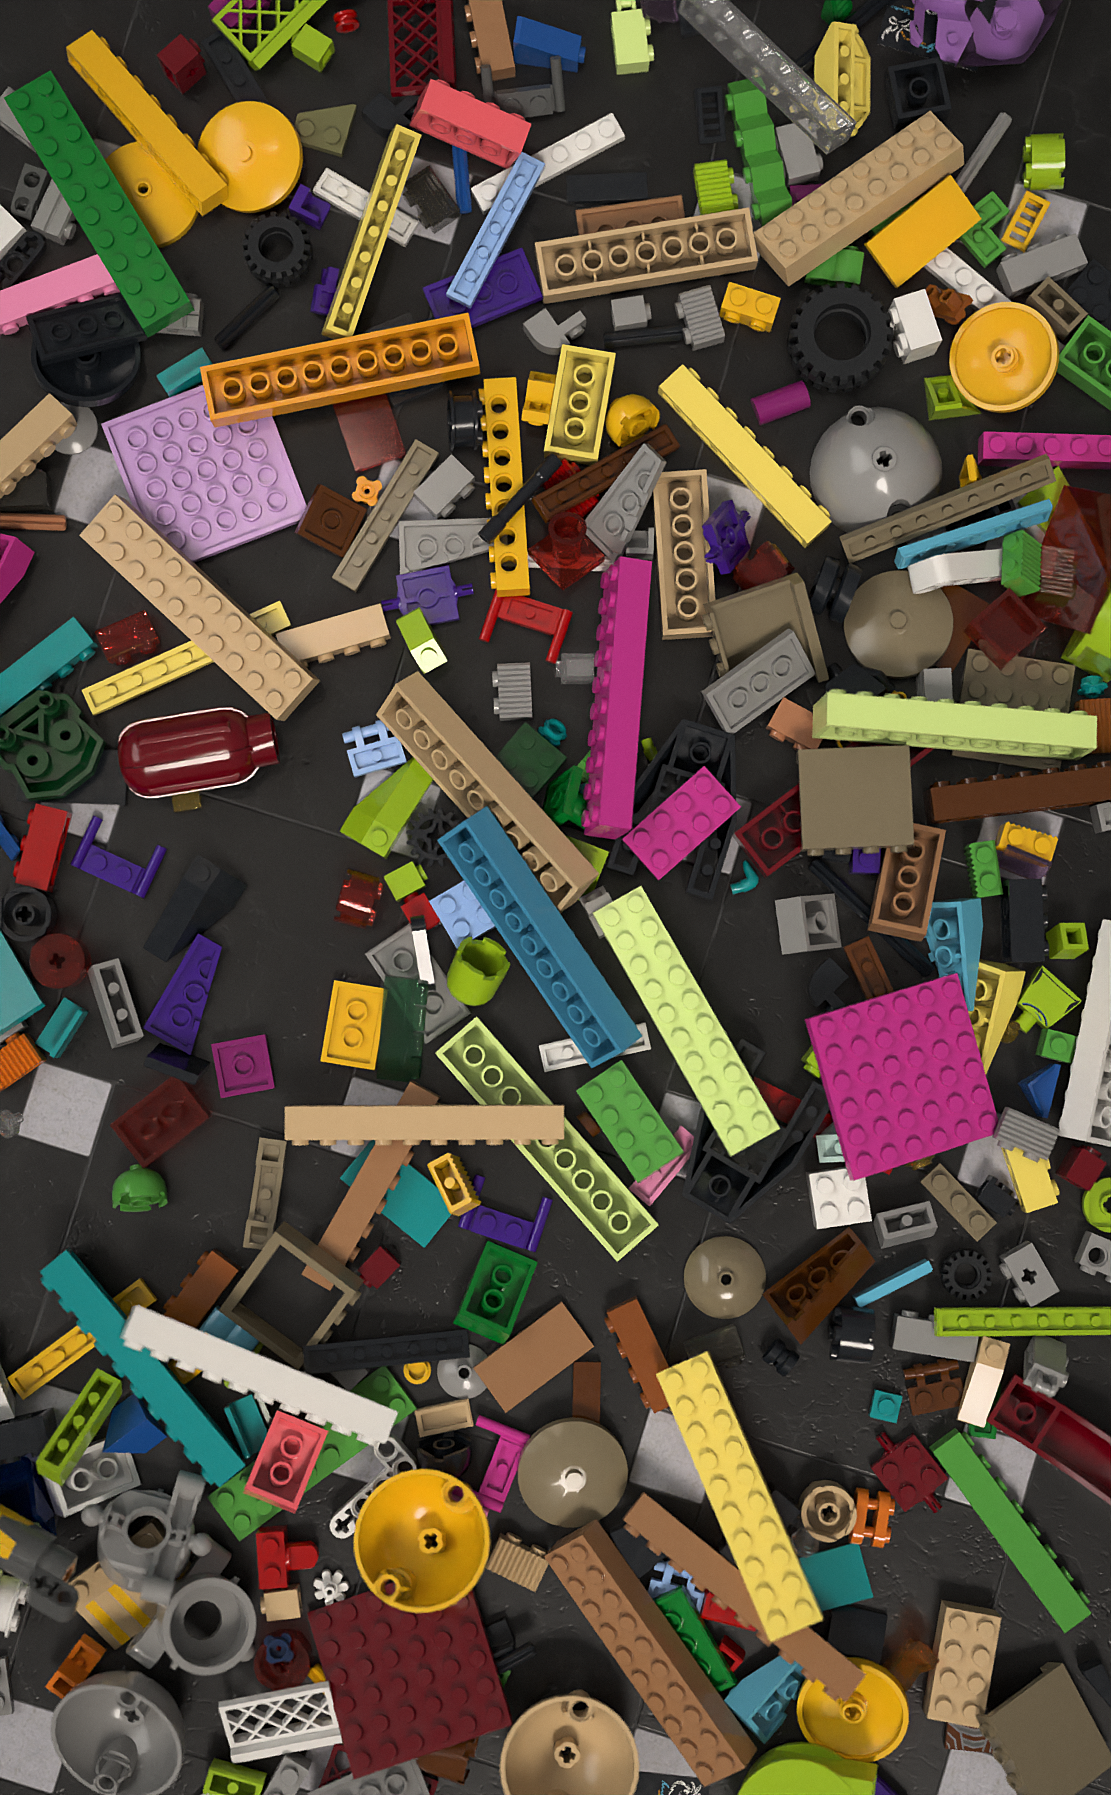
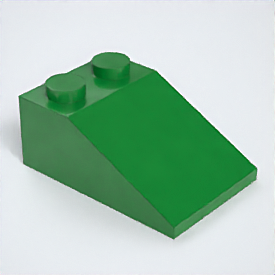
[453,1241,538,1344]

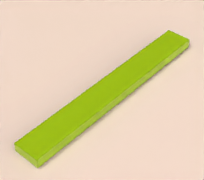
[934,1306,1111,1337]

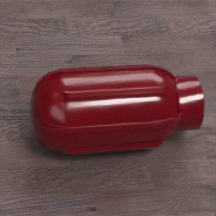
[118,706,280,798]

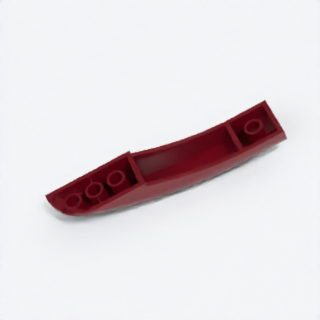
[986,1373,1111,1505]

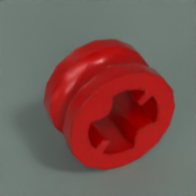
[333,9,360,33]

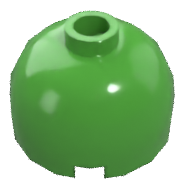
[112,1164,168,1212]

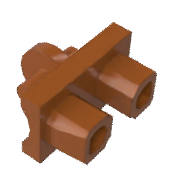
[925,284,973,324]

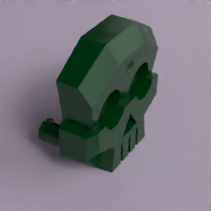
[0,690,106,801]

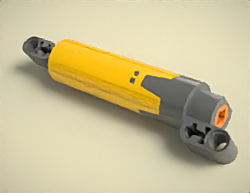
[0,1504,79,1622]

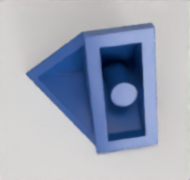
[1018,1063,1061,1119]
[102,1393,168,1453]

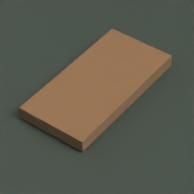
[575,195,685,235]
[473,1301,594,1413]

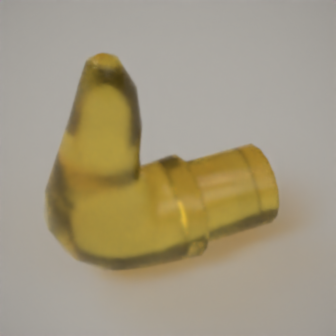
[1001,1021,1020,1044]

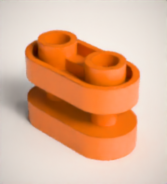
[849,1487,895,1548]

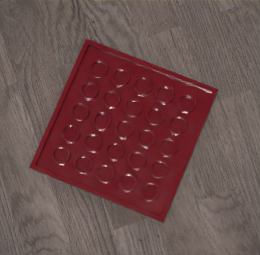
[307,1578,514,1779]

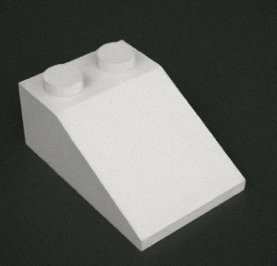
[43,1438,141,1517]

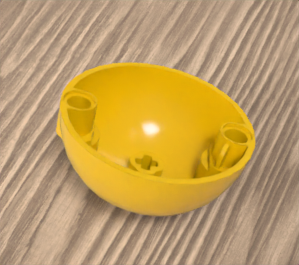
[354,1469,491,1613]

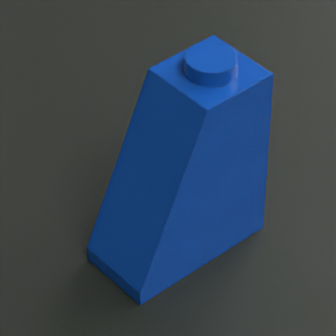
[513,16,586,72]

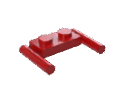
[479,589,573,664]

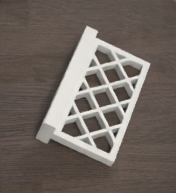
[218,1681,342,1764]

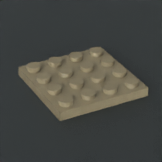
[951,649,1076,772]

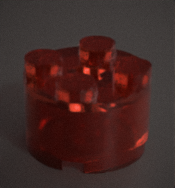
[732,540,795,591]
[333,868,384,930]
[30,933,91,989]
[254,1629,313,1691]

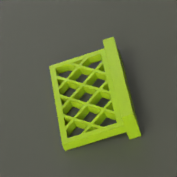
[211,0,327,71]

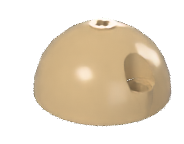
[500,1690,639,1795]

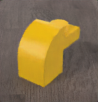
[521,371,557,426]

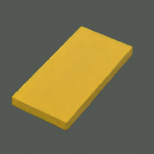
[864,175,981,288]

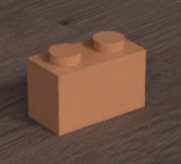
[766,697,822,751]

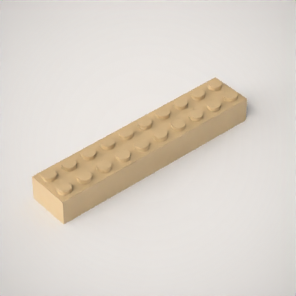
[79,495,320,721]
[376,671,599,913]

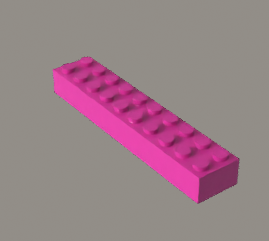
[581,556,652,839]

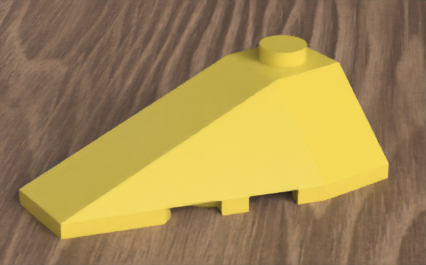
[968,959,1026,1074]

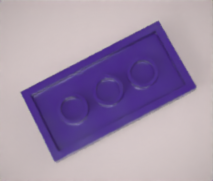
[422,247,543,328]

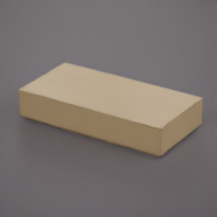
[415,1398,474,1437]

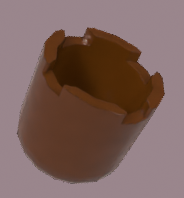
[415,1736,480,1785]

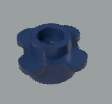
[264,1633,294,1664]

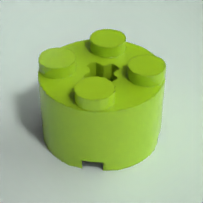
[1023,133,1065,190]

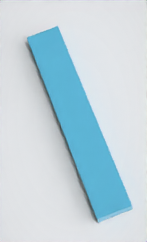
[894,499,1053,569]

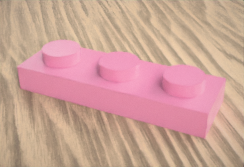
[628,1126,694,1206]

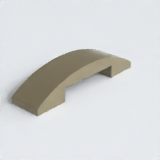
[243,1137,287,1250]

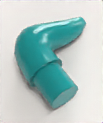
[730,860,759,895]

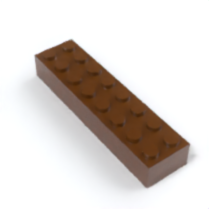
[923,761,1111,825]

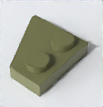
[294,104,357,157]

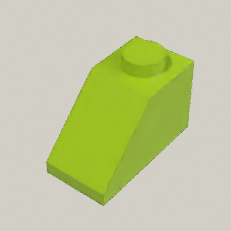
[396,607,447,674]

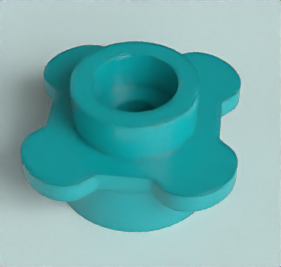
[1077,676,1108,698]
[537,719,567,747]

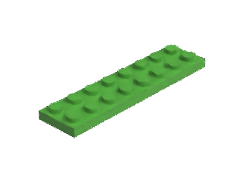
[207,1366,417,1542]

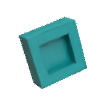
[868,1388,903,1423]

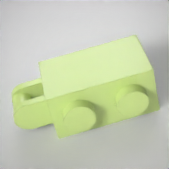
[611,0,654,75]

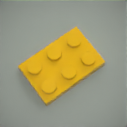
[320,980,389,1070]

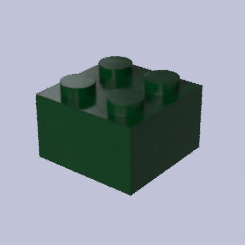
[495,722,567,800]

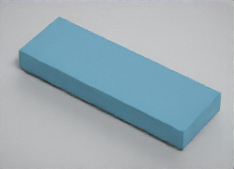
[852,1258,933,1307]

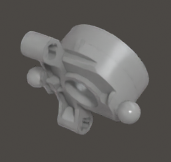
[81,1470,213,1607]
[126,1538,256,1675]

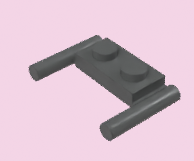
[480,55,566,117]

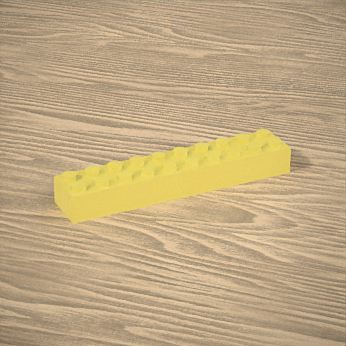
[656,1351,823,1642]

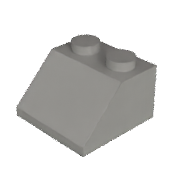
[775,893,842,955]

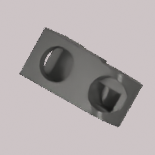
[11,163,52,221]

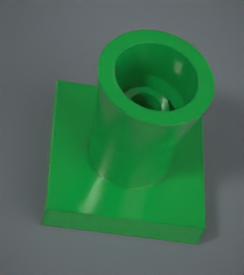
[542,765,587,829]

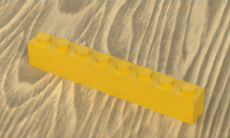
[66,30,228,216]

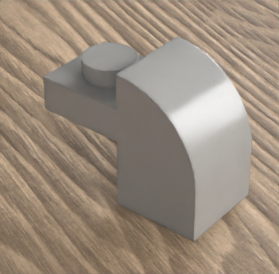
[523,308,586,355]
[579,886,613,939]

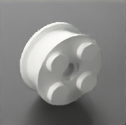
[0,1570,28,1638]

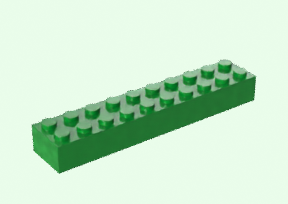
[4,70,194,338]

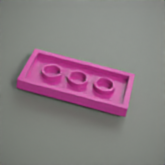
[622,766,741,881]

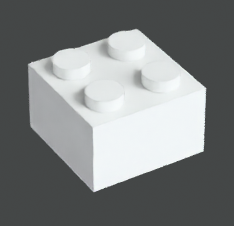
[888,289,942,364]
[806,1166,872,1229]

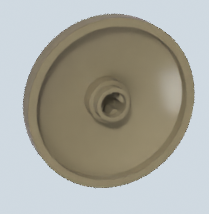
[844,570,953,679]
[517,1418,628,1528]

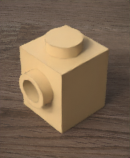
[260,1583,303,1622]

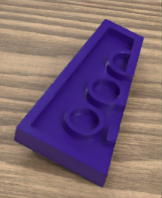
[143,933,222,1055]

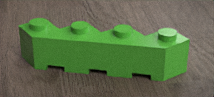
[725,76,792,227]

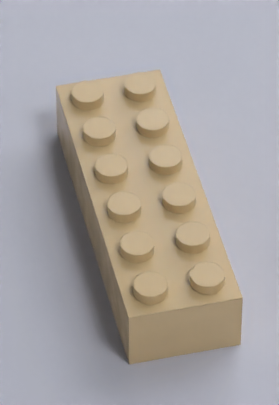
[652,469,715,640]

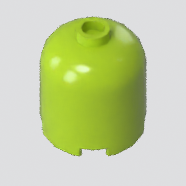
[446,937,510,1006]

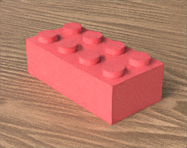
[409,79,531,169]

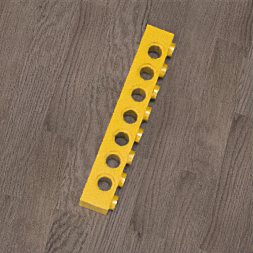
[479,377,530,597]

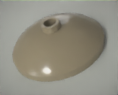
[684,1236,766,1319]

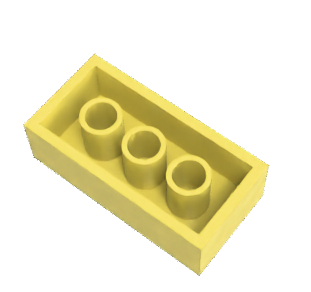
[544,344,616,465]

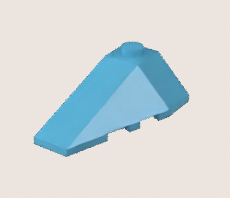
[924,898,983,1011]
[724,1633,820,1744]

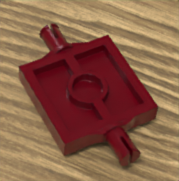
[870,1431,949,1513]

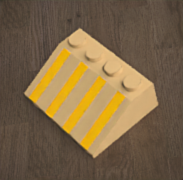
[68,1517,191,1650]

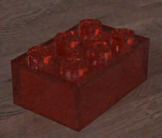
[110,1077,213,1168]

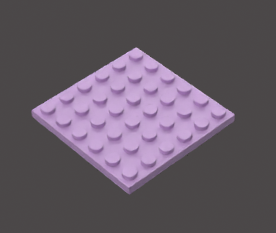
[101,385,307,563]

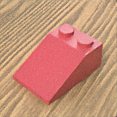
[243,1410,328,1513]

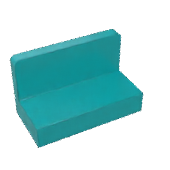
[156,347,213,397]
[35,997,89,1058]
[224,1393,269,1459]

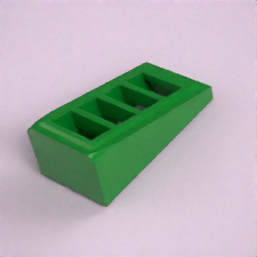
[821,0,852,25]

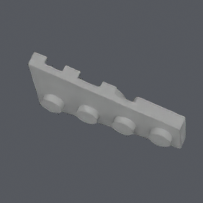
[579,443,667,563]
[398,518,508,575]

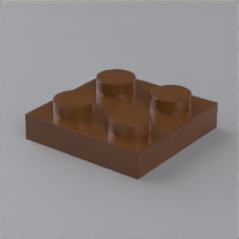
[294,484,367,558]

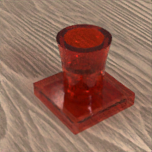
[528,512,605,590]

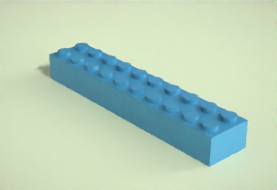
[437,806,642,1068]

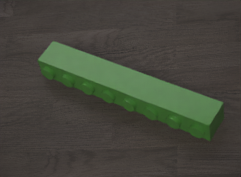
[929,1428,1092,1633]

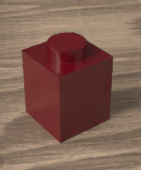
[357,1244,402,1289]

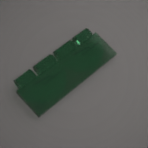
[376,975,429,1082]

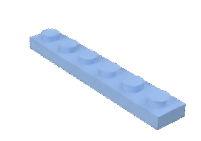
[446,152,545,309]

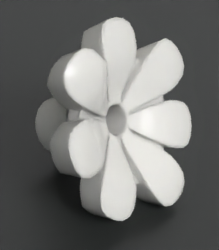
[313,1569,350,1606]

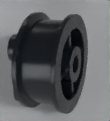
[447,390,483,451]

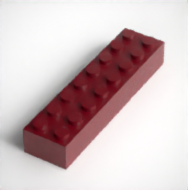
[732,741,934,878]

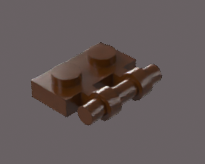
[903,1358,964,1416]

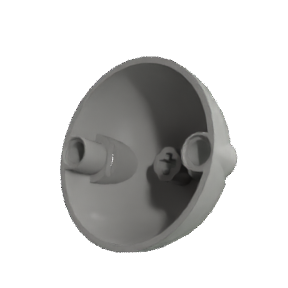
[810,406,942,533]
[51,1670,186,1795]

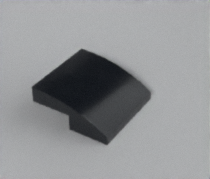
[826,1605,888,1665]

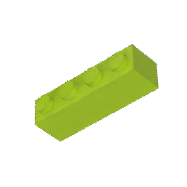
[36,1368,122,1486]

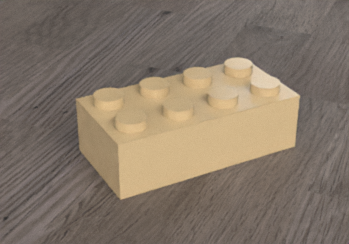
[922,1600,1001,1728]

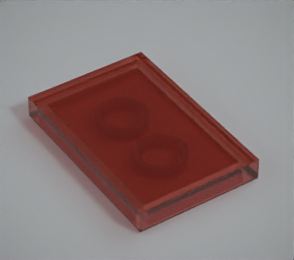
[333,393,406,473]

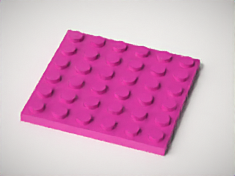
[805,973,999,1181]

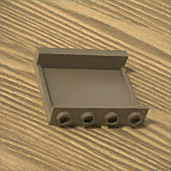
[702,573,829,683]
[796,745,914,856]
[975,1662,1111,1795]

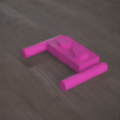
[452,1415,530,1513]

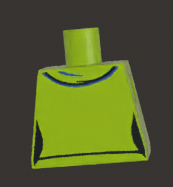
[1014,966,1082,1033]

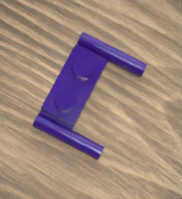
[70,815,167,898]
[458,1174,553,1252]

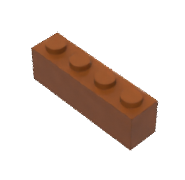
[163,1248,241,1359]
[604,1296,670,1414]

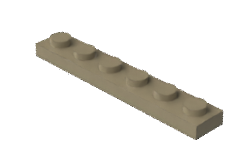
[332,439,439,593]

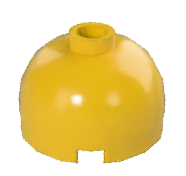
[605,394,660,448]

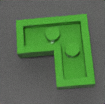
[959,191,1010,268]

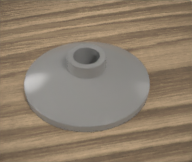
[55,403,98,455]
[437,1344,487,1399]

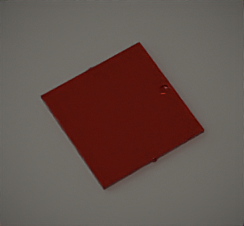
[1016,485,1111,634]

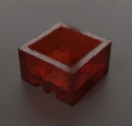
[964,588,1047,671]

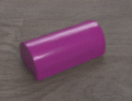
[750,380,811,425]

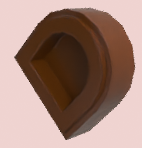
[576,1110,601,1138]

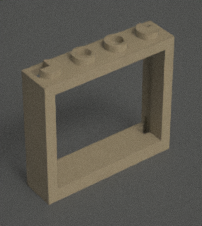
[219,1221,364,1370]

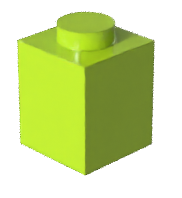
[291,23,335,73]
[383,861,428,902]
[1046,923,1089,959]

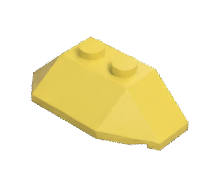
[814,21,871,137]

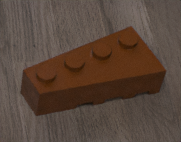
[762,1227,875,1345]

